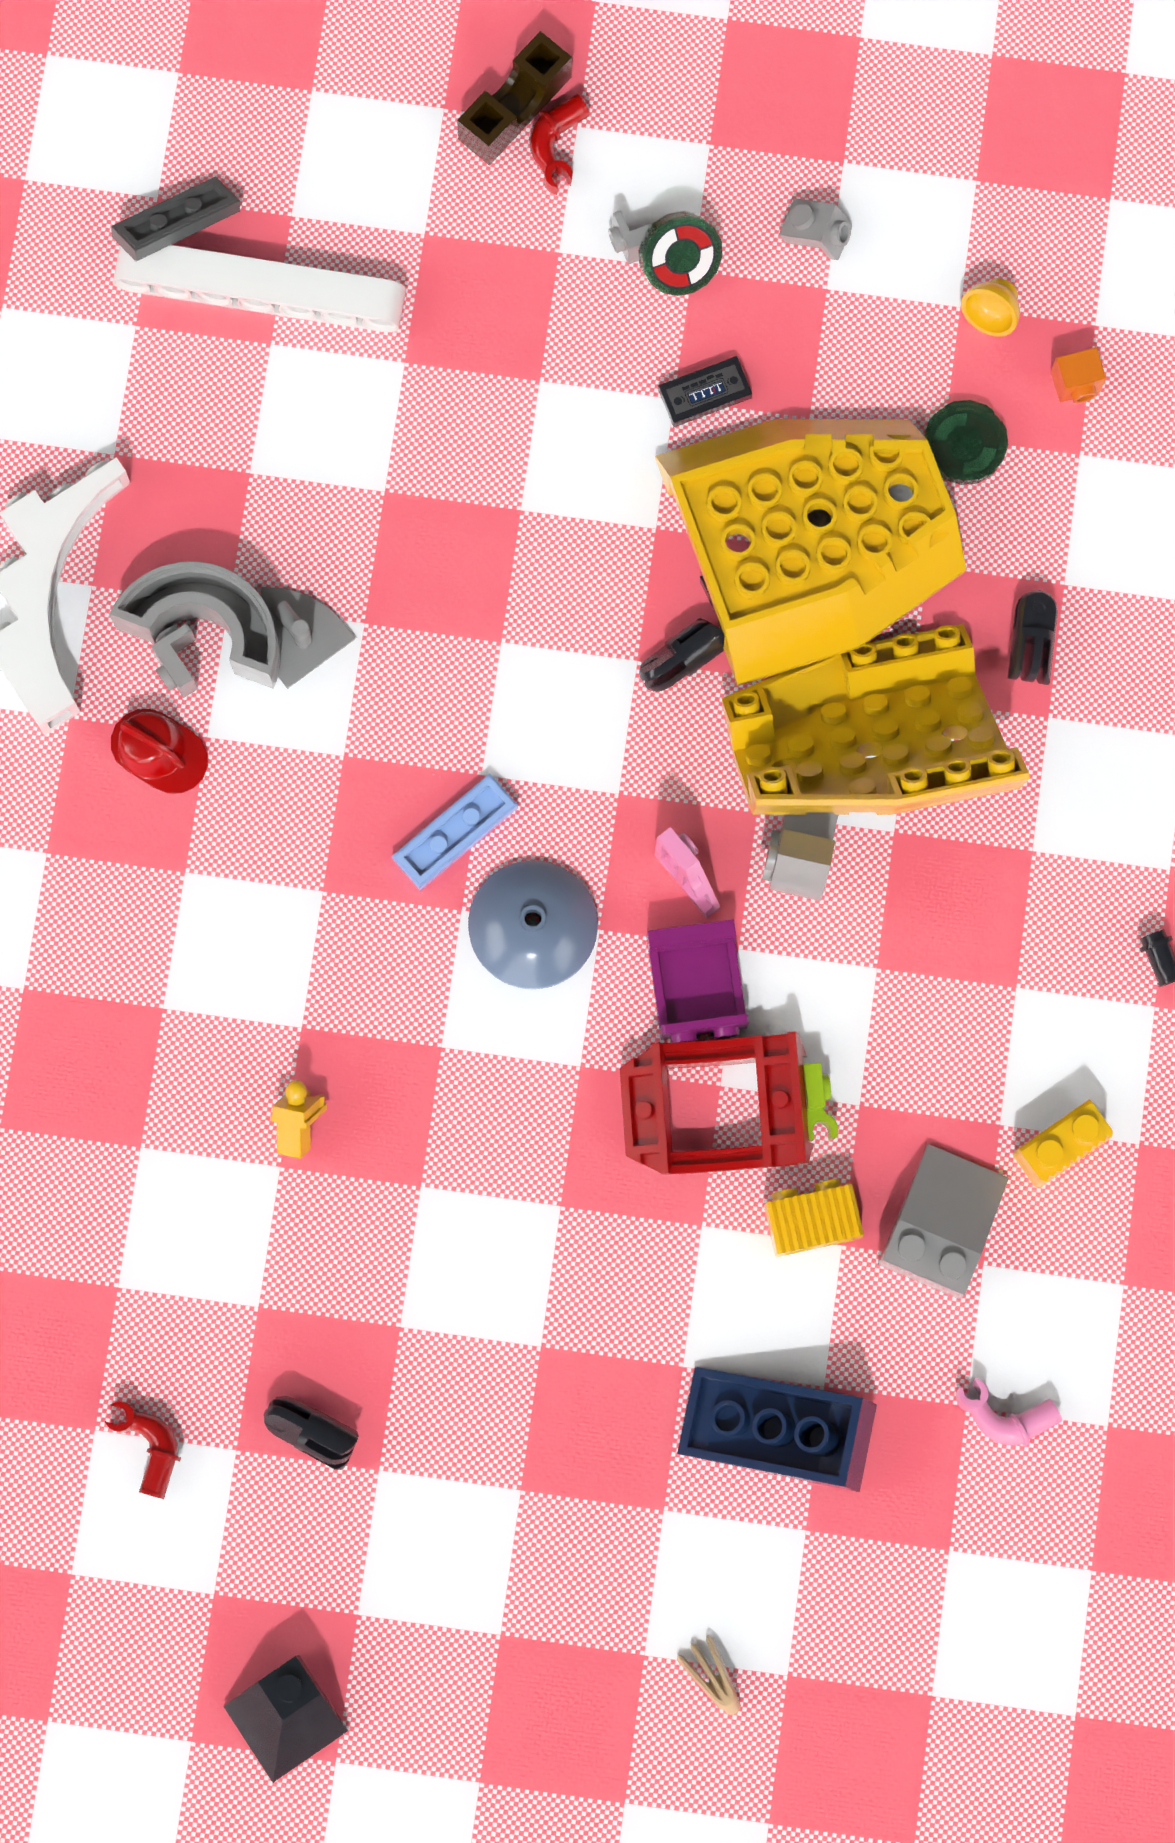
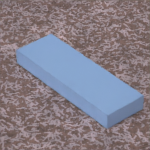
[392,773,518,891]

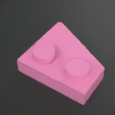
[654,827,720,918]

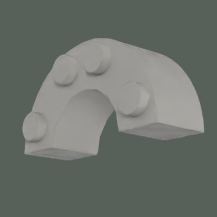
[109,561,280,689]
[762,812,839,901]

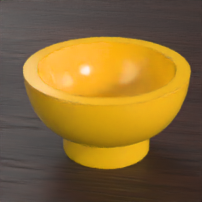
[961,278,1020,337]

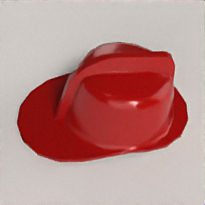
[111,708,208,794]

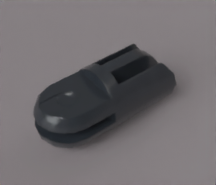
[1007,590,1058,685]
[639,618,725,692]
[264,1396,359,1470]

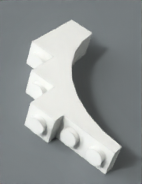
[0,457,131,736]

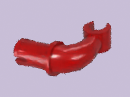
[529,94,590,195]
[105,1401,181,1500]

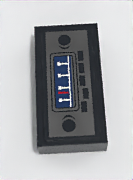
[658,356,752,428]

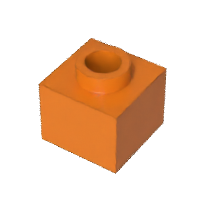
[1050,347,1107,404]

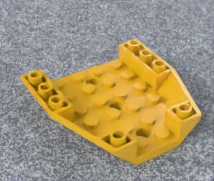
[655,419,966,686]
[721,624,1030,815]

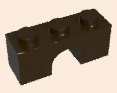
[457,31,572,166]

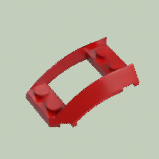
[619,1031,814,1175]

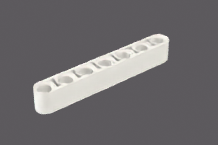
[113,245,406,333]

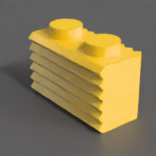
[1012,1099,1113,1188]
[764,1179,864,1258]

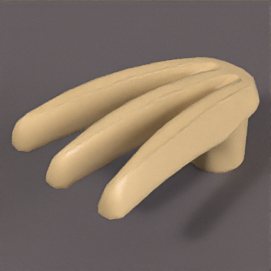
[677,1635,741,1715]

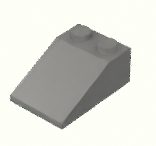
[878,1144,1009,1300]

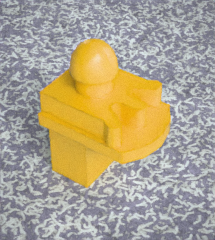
[271,1080,327,1159]

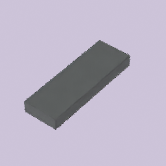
[111,176,240,261]

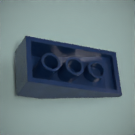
[677,1367,877,1492]

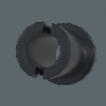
[1139,929,1175,988]

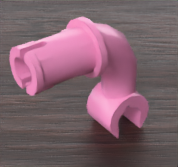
[956,1378,1062,1447]

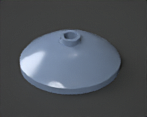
[468,860,598,990]

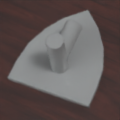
[260,587,356,689]

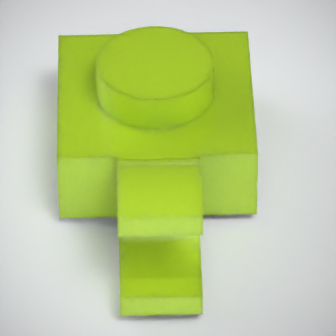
[803,1063,838,1142]

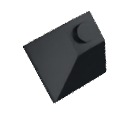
[223,1655,349,1783]

